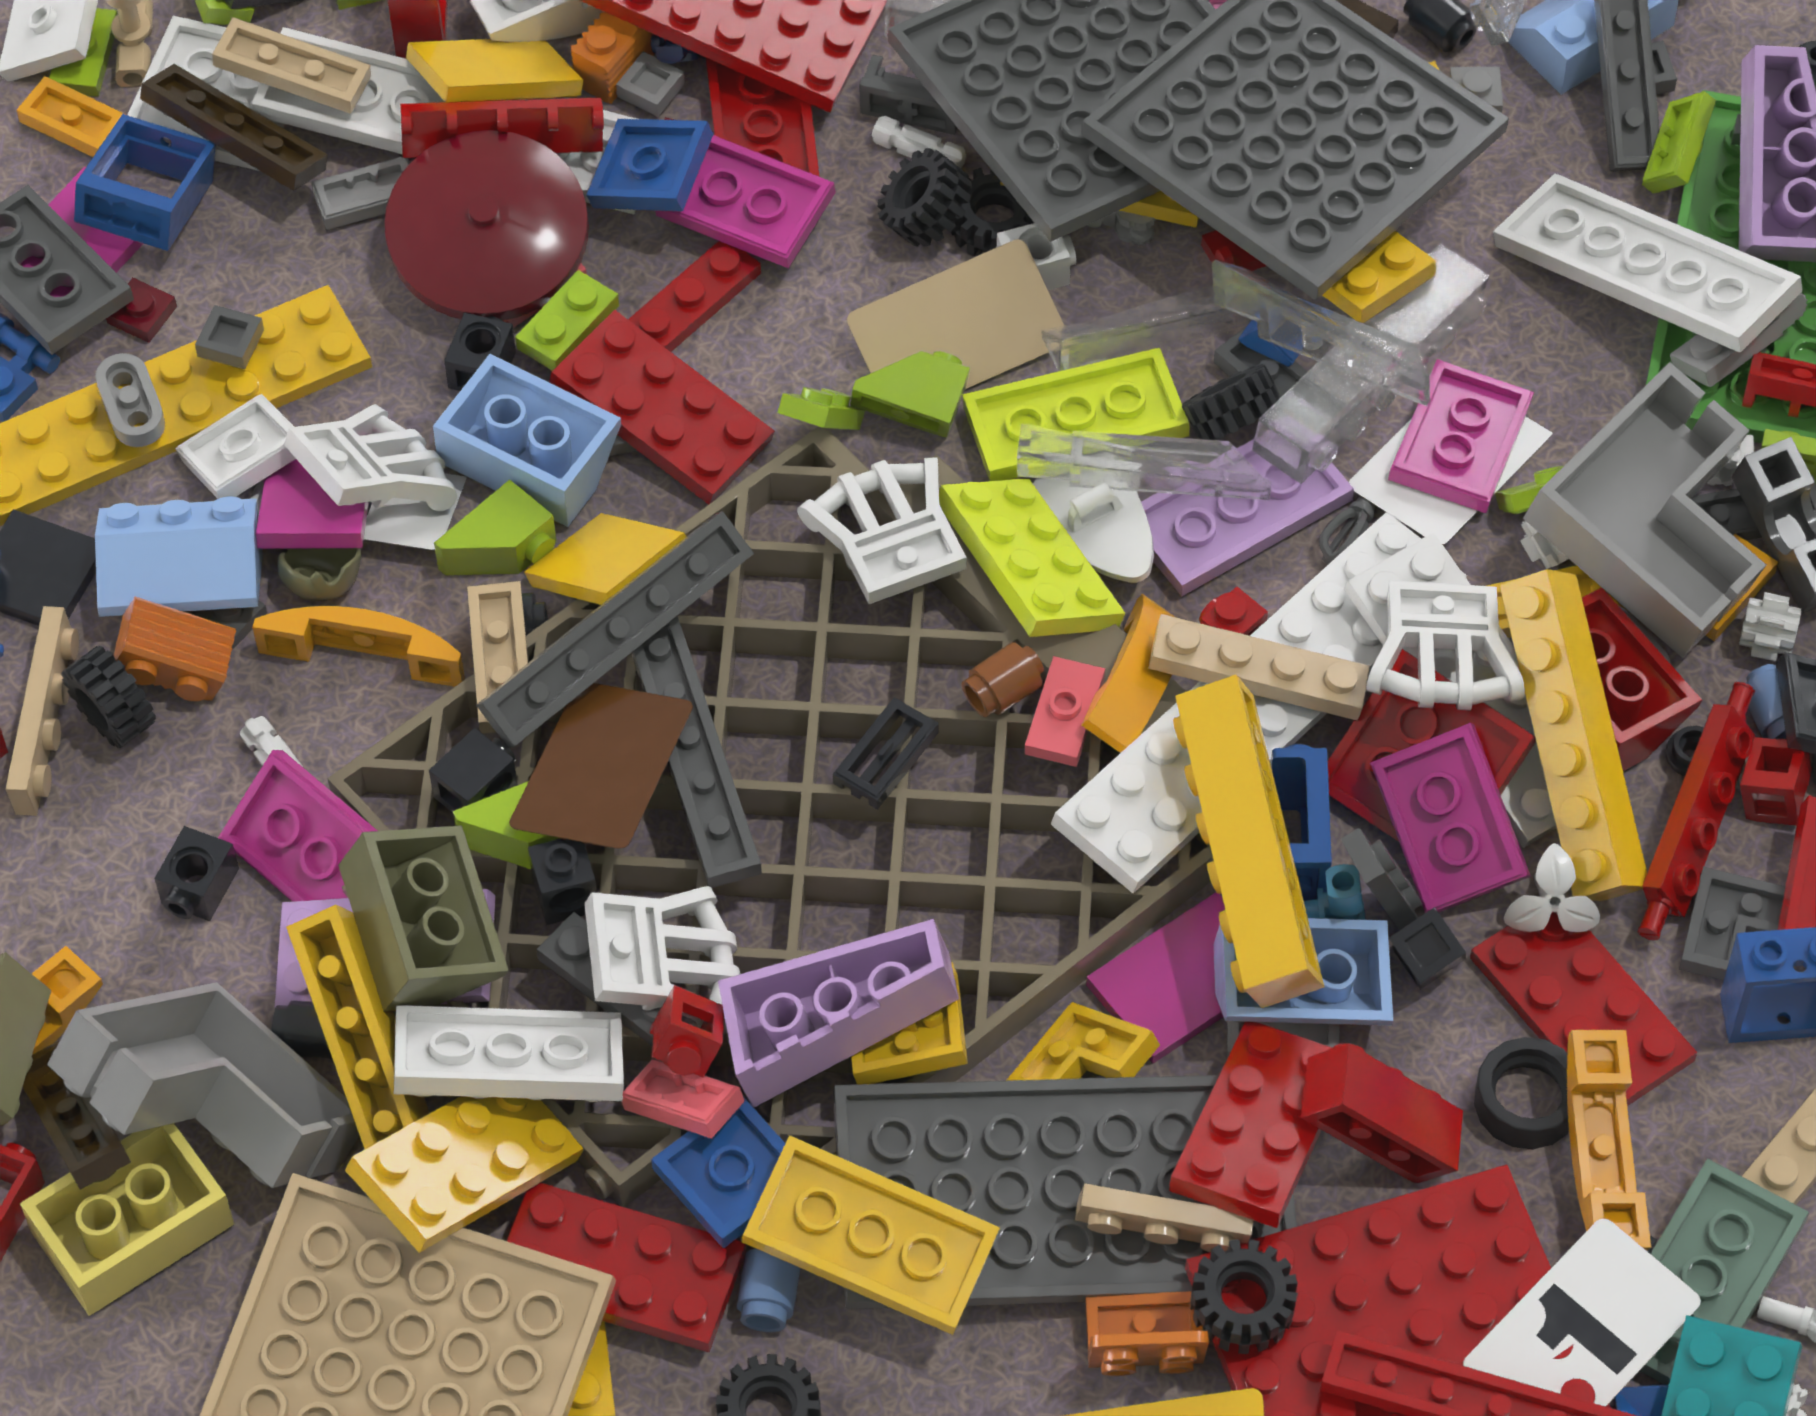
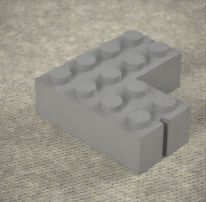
[1523,362,1766,658]
[47,982,359,1188]

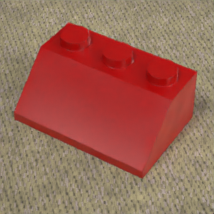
[1582,587,1702,771]

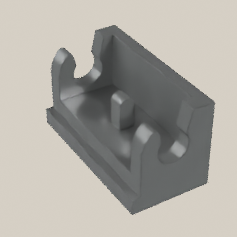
[860,55,957,135]

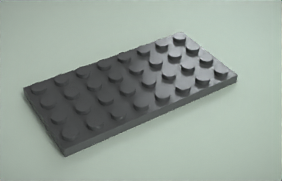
[833,1075,1297,1310]

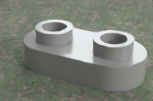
[95,353,165,447]

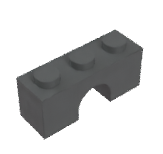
[1731,437,1816,614]

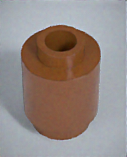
[961,642,1044,718]

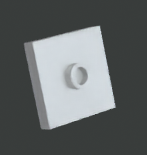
[0,0,98,81]
[175,394,296,499]

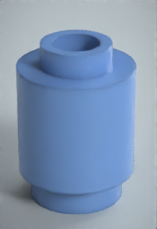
[1746,664,1786,739]
[737,1249,800,1332]

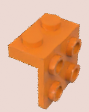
[1085,1291,1209,1376]

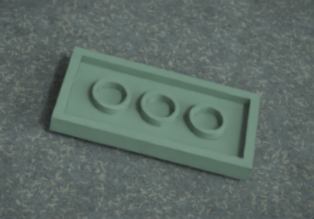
[1639,1158,1809,1385]

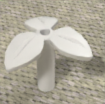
[1504,843,1600,932]

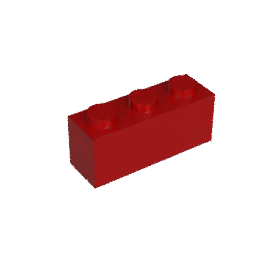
[1301,1043,1463,1183]

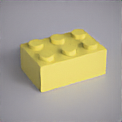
[20,1123,234,1316]

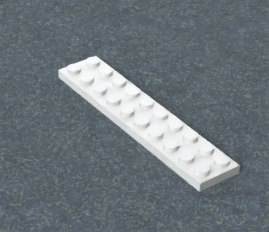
[1051,512,1467,894]

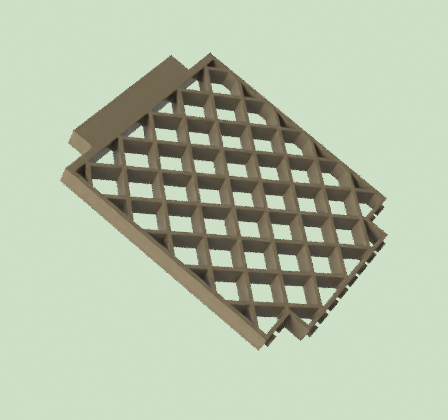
[327,426,1214,1246]

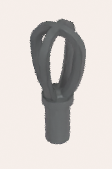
[1319,496,1377,565]

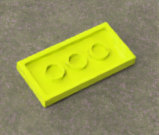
[962,347,1189,481]
[939,479,1125,637]

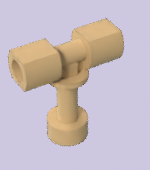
[105,0,153,87]

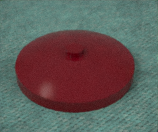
[385,130,589,321]

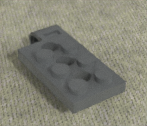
[0,185,134,355]

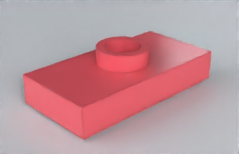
[1025,656,1105,767]
[621,1059,744,1139]

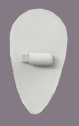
[1033,457,1154,583]

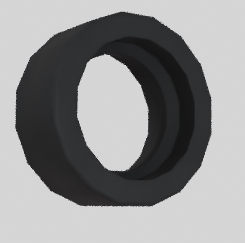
[1474,1037,1569,1150]

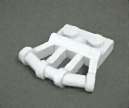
[284,404,457,511]
[797,457,967,604]
[1366,581,1525,710]
[584,886,740,1034]

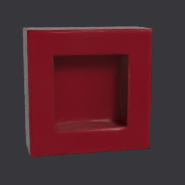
[106,277,177,343]

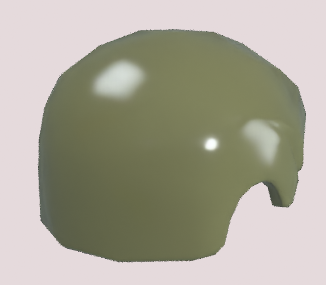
[277,548,361,602]

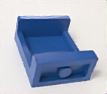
[1271,744,1332,901]

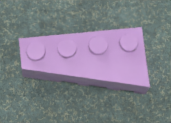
[1739,45,1816,262]
[718,919,959,1108]

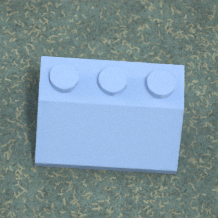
[1498,0,1679,95]
[433,354,621,527]
[95,496,263,617]
[1213,918,1393,1026]

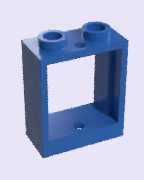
[74,114,216,251]
[1720,927,1816,1043]

